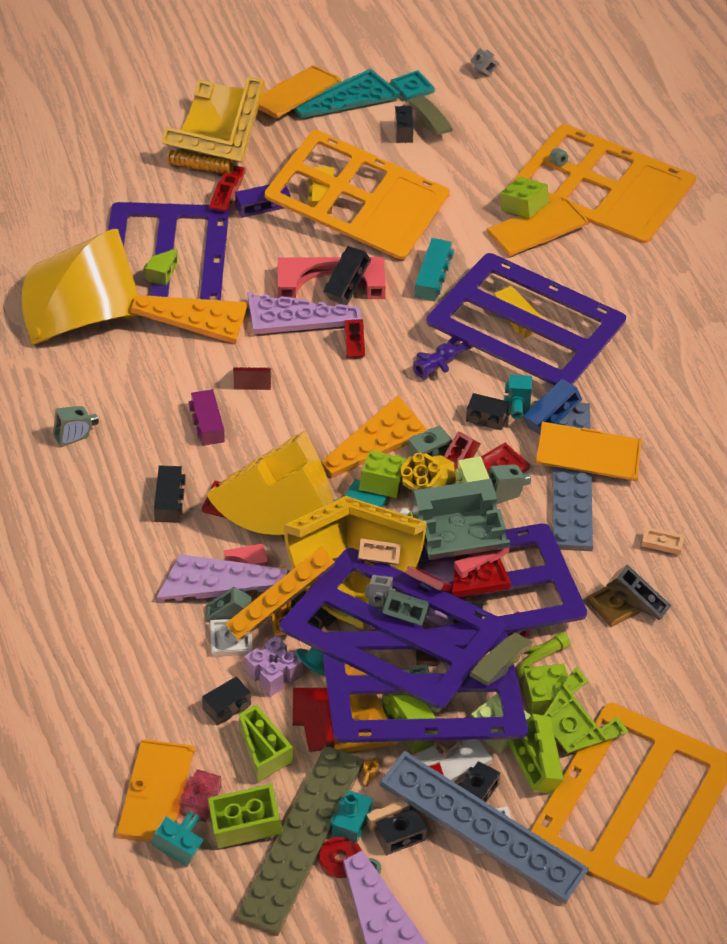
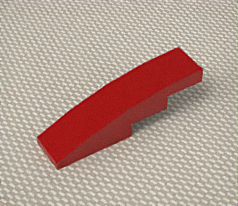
[209,165,246,212]

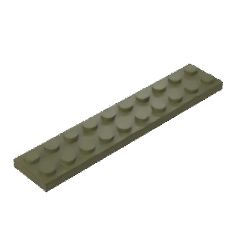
[236,746,364,937]

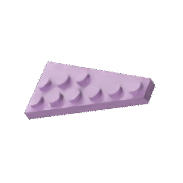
[343,850,428,944]

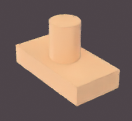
[358,539,401,565]

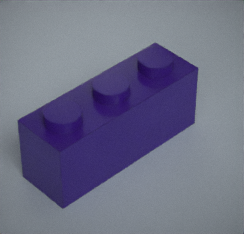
[235,184,291,218]

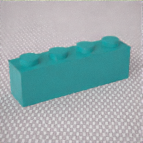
[414,238,454,301]

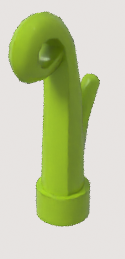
[517,631,571,678]

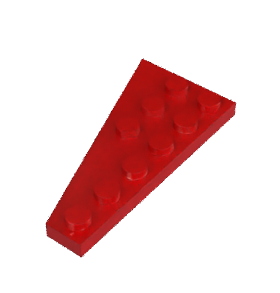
[452,554,511,597]

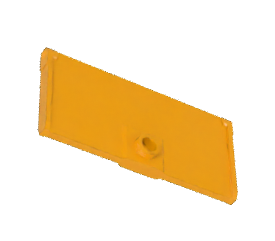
[258,65,342,119]
[486,196,589,256]
[535,422,642,481]
[116,739,195,842]

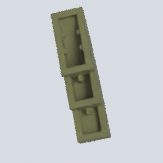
[408,95,453,135]
[470,633,532,686]

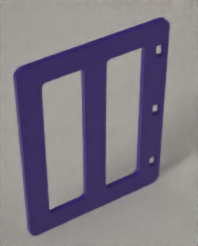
[108,202,229,300]
[426,253,626,386]
[399,523,587,650]
[279,548,507,709]
[322,630,528,743]

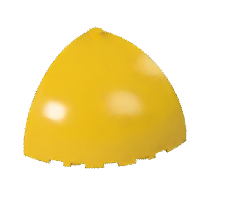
[206,430,334,535]

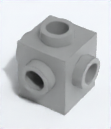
[470,48,500,76]
[365,575,396,609]

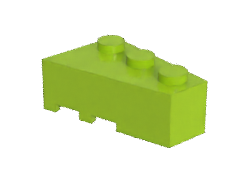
[239,704,293,782]
[507,714,564,794]

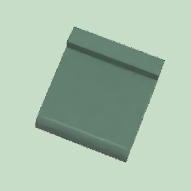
[412,479,510,560]

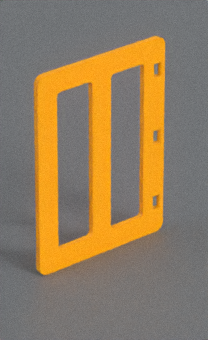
[531,703,727,905]

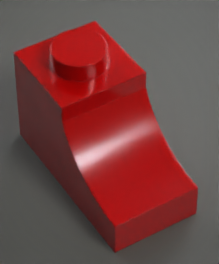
[344,319,365,357]
[444,431,481,469]

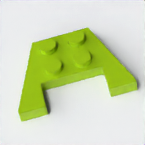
[543,667,629,754]

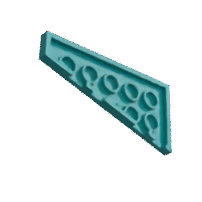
[292,68,400,118]

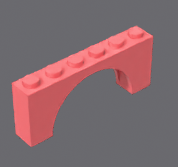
[277,257,386,299]

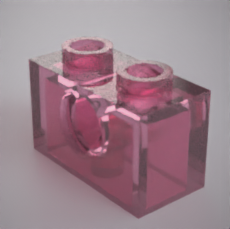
[179,769,222,823]

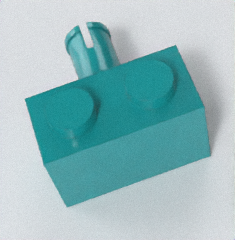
[504,375,532,420]
[330,790,373,843]
[150,811,203,867]

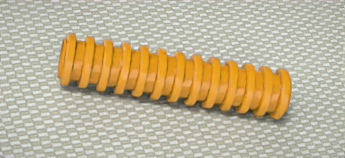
[167,150,234,174]

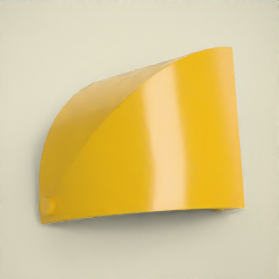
[161,76,265,163]
[22,229,140,345]
[284,496,427,628]

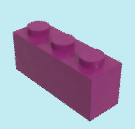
[188,389,225,446]

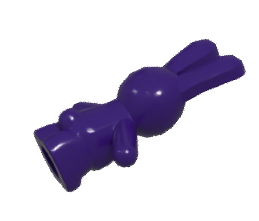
[413,337,473,379]

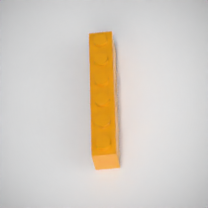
[225,547,335,642]

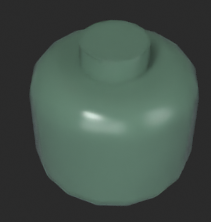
[549,148,569,167]

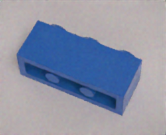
[523,379,583,434]

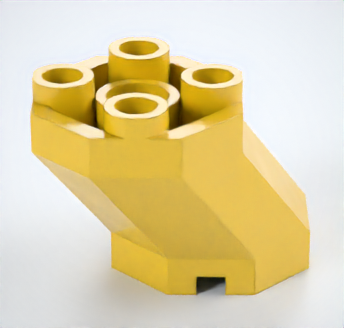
[401,453,456,491]

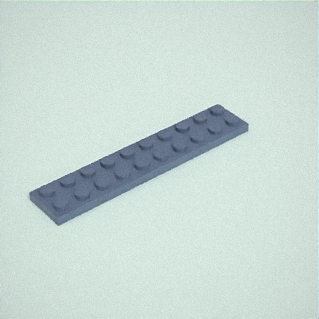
[552,403,593,551]
[380,751,589,904]

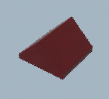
[233,367,271,390]

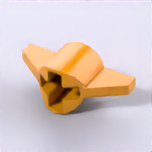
[363,757,378,787]

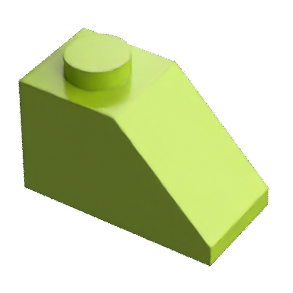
[143,249,178,286]

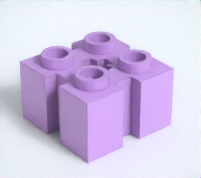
[244,635,303,697]

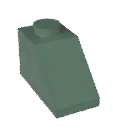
[206,587,251,623]

